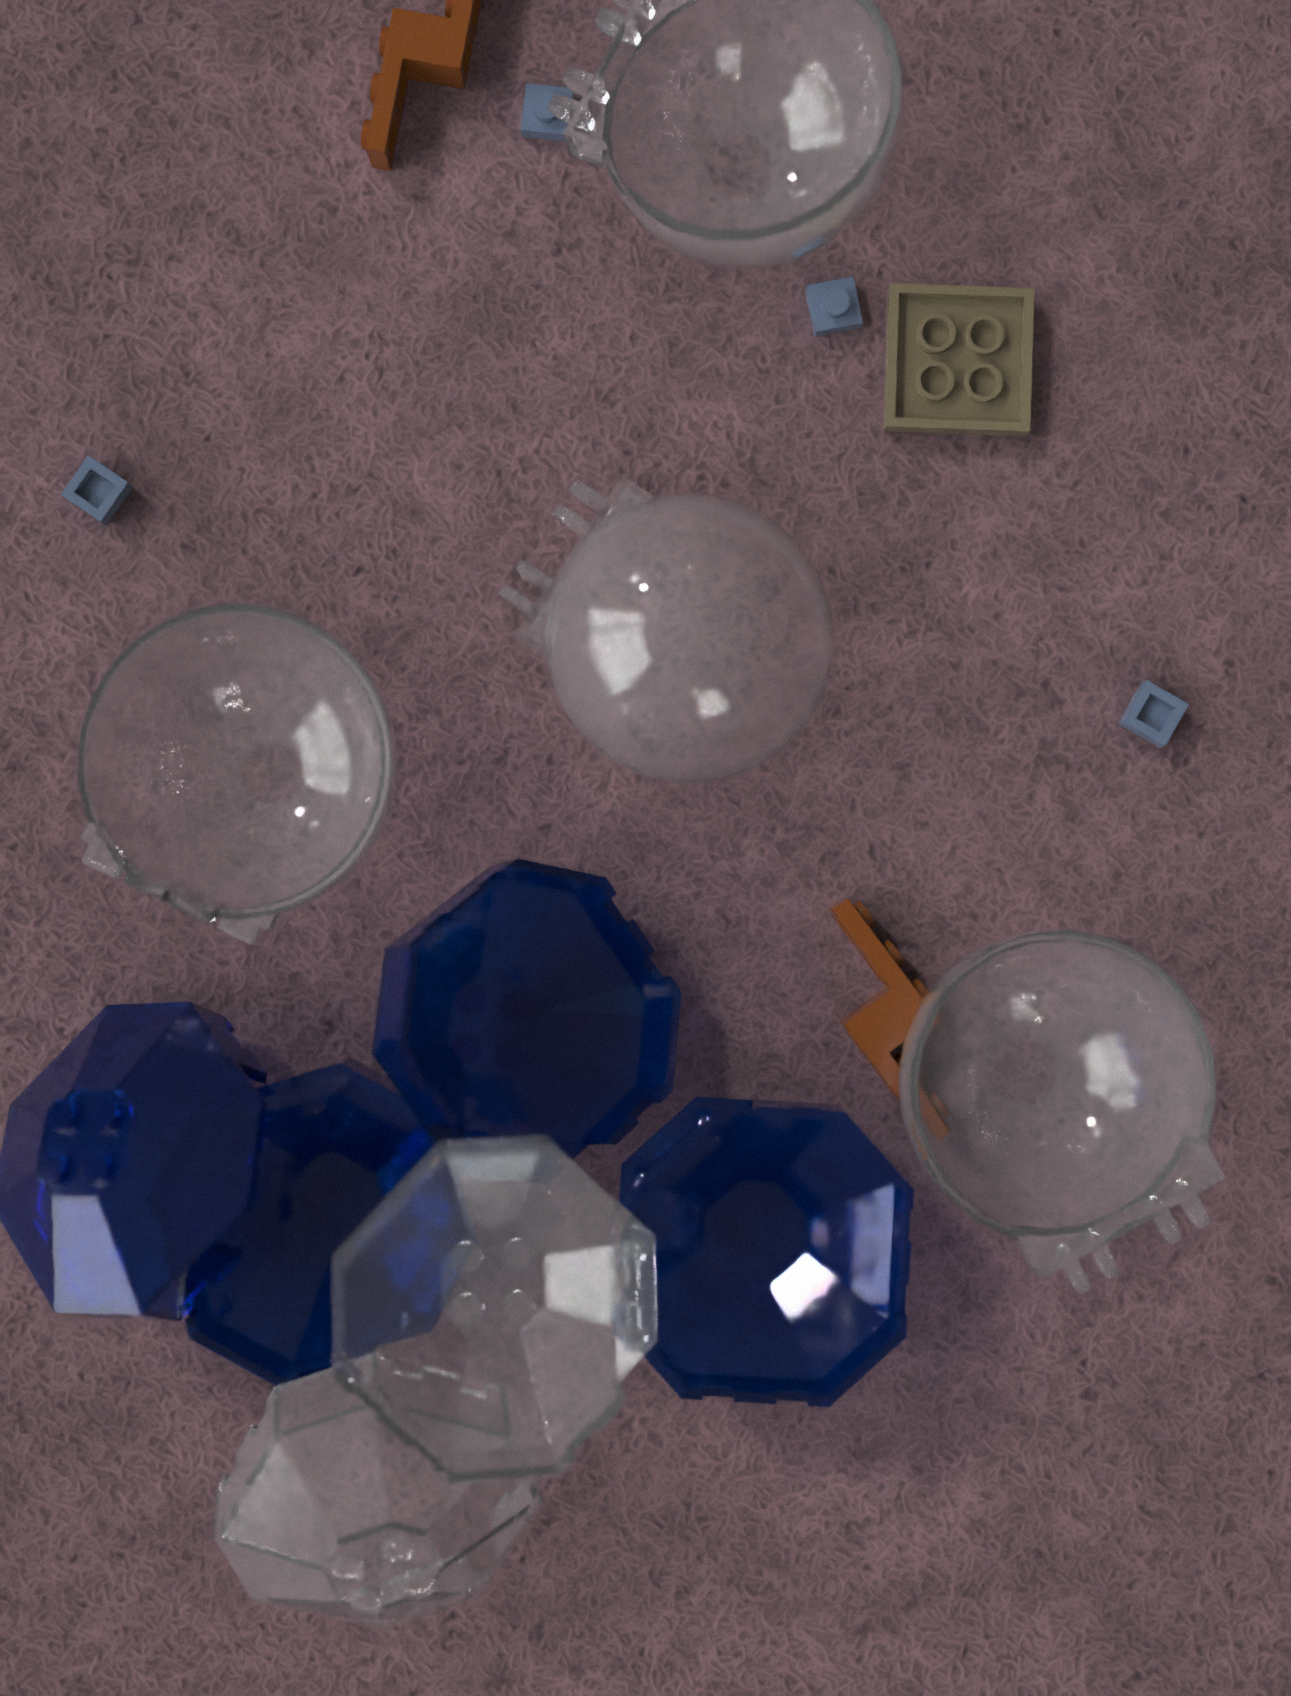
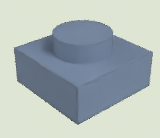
[521,83,574,142]
[805,276,863,337]
[61,455,133,526]
[1118,680,1189,748]

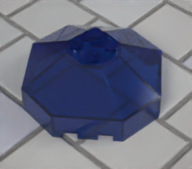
[371,858,682,1182]
[0,1001,269,1322]
[149,1058,479,1389]
[612,1096,914,1408]

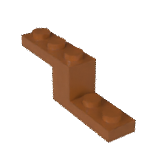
[361,0,482,171]
[828,898,949,1144]

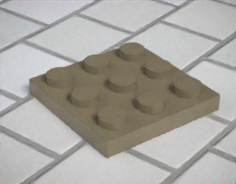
[883,283,1035,437]

